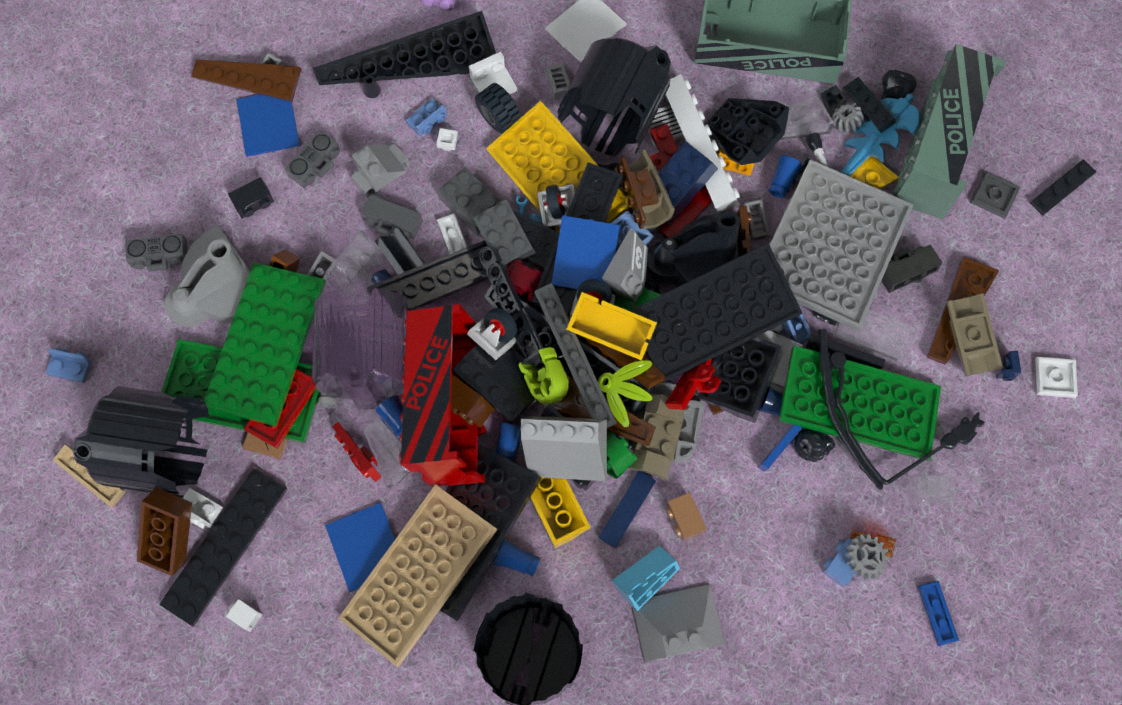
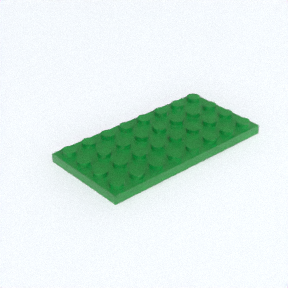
[204,262,326,427]
[161,339,326,443]
[778,346,941,461]

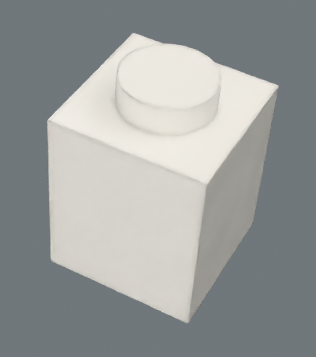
[226,599,263,632]

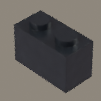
[228,177,274,219]

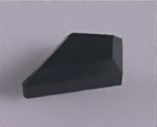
[821,85,846,118]

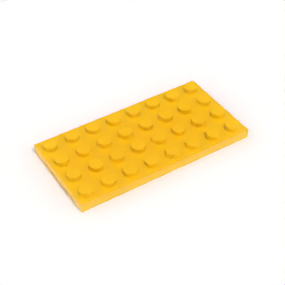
[486,101,630,232]

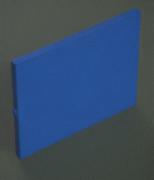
[236,95,300,157]
[552,216,620,289]
[325,503,395,592]

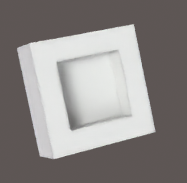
[436,128,458,151]

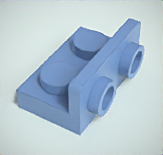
[406,98,447,137]
[46,348,92,383]

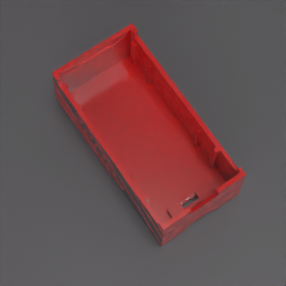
[399,304,485,487]

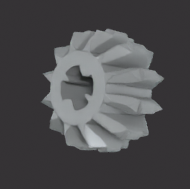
[832,102,864,134]

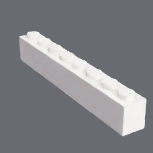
[666,74,740,214]

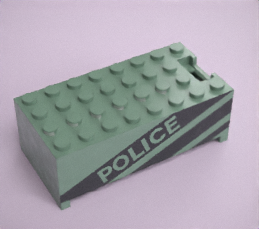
[694,0,852,84]
[892,44,1006,220]

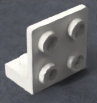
[469,52,517,94]
[183,488,224,529]

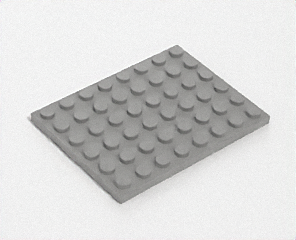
[770,160,913,331]

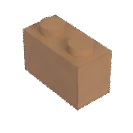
[665,492,707,541]

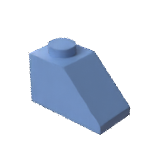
[782,307,811,344]

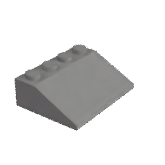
[521,416,607,481]

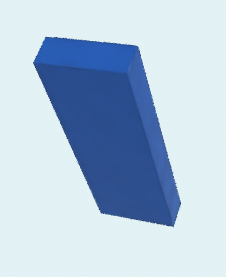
[758,425,802,471]
[918,581,959,646]

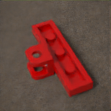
[650,124,679,171]
[665,358,721,410]
[332,422,381,482]

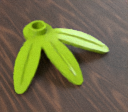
[598,361,652,427]

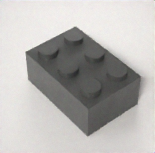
[438,167,501,235]
[473,199,536,269]

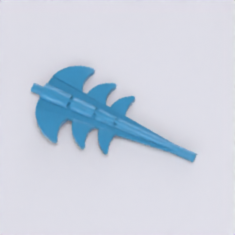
[840,94,921,176]

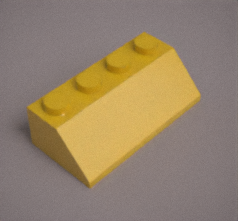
[527,469,591,549]

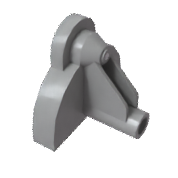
[165,224,250,327]

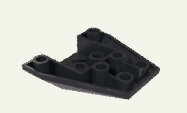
[705,98,789,165]

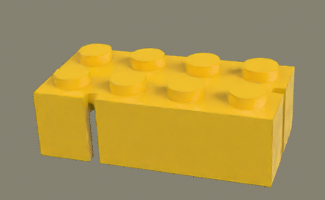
[566,292,657,361]

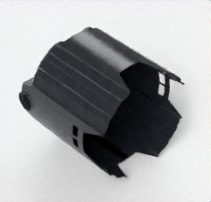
[557,37,671,157]
[73,386,209,498]
[473,592,583,705]

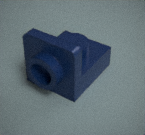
[996,351,1021,381]

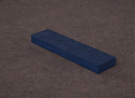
[598,471,656,549]

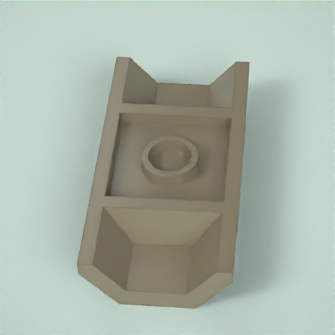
[614,149,675,229]
[946,293,1003,376]
[629,394,685,481]

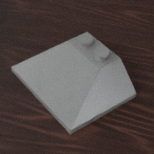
[632,584,725,663]

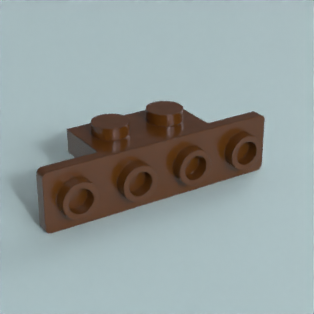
[617,157,659,229]

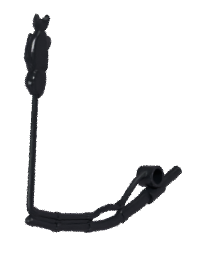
[818,329,985,490]

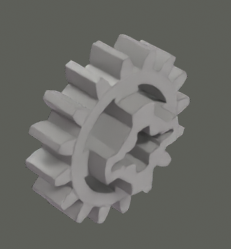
[845,534,890,580]

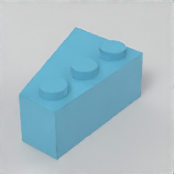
[612,546,680,611]

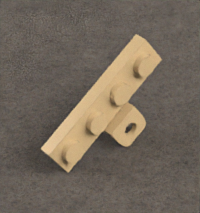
[53,444,126,508]

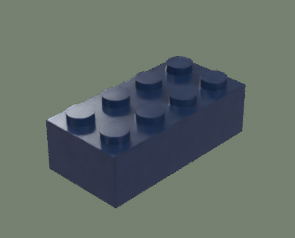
[659,141,718,226]

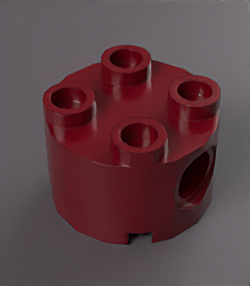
[503,260,541,303]

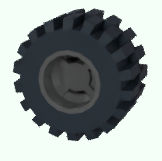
[475,83,521,133]

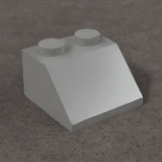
[352,144,406,192]

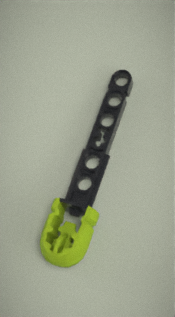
[479,247,568,404]

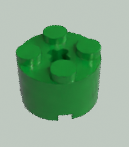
[607,431,637,479]

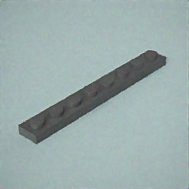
[534,283,617,428]

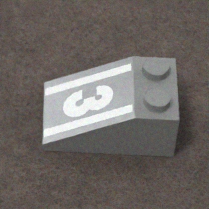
[602,229,648,302]

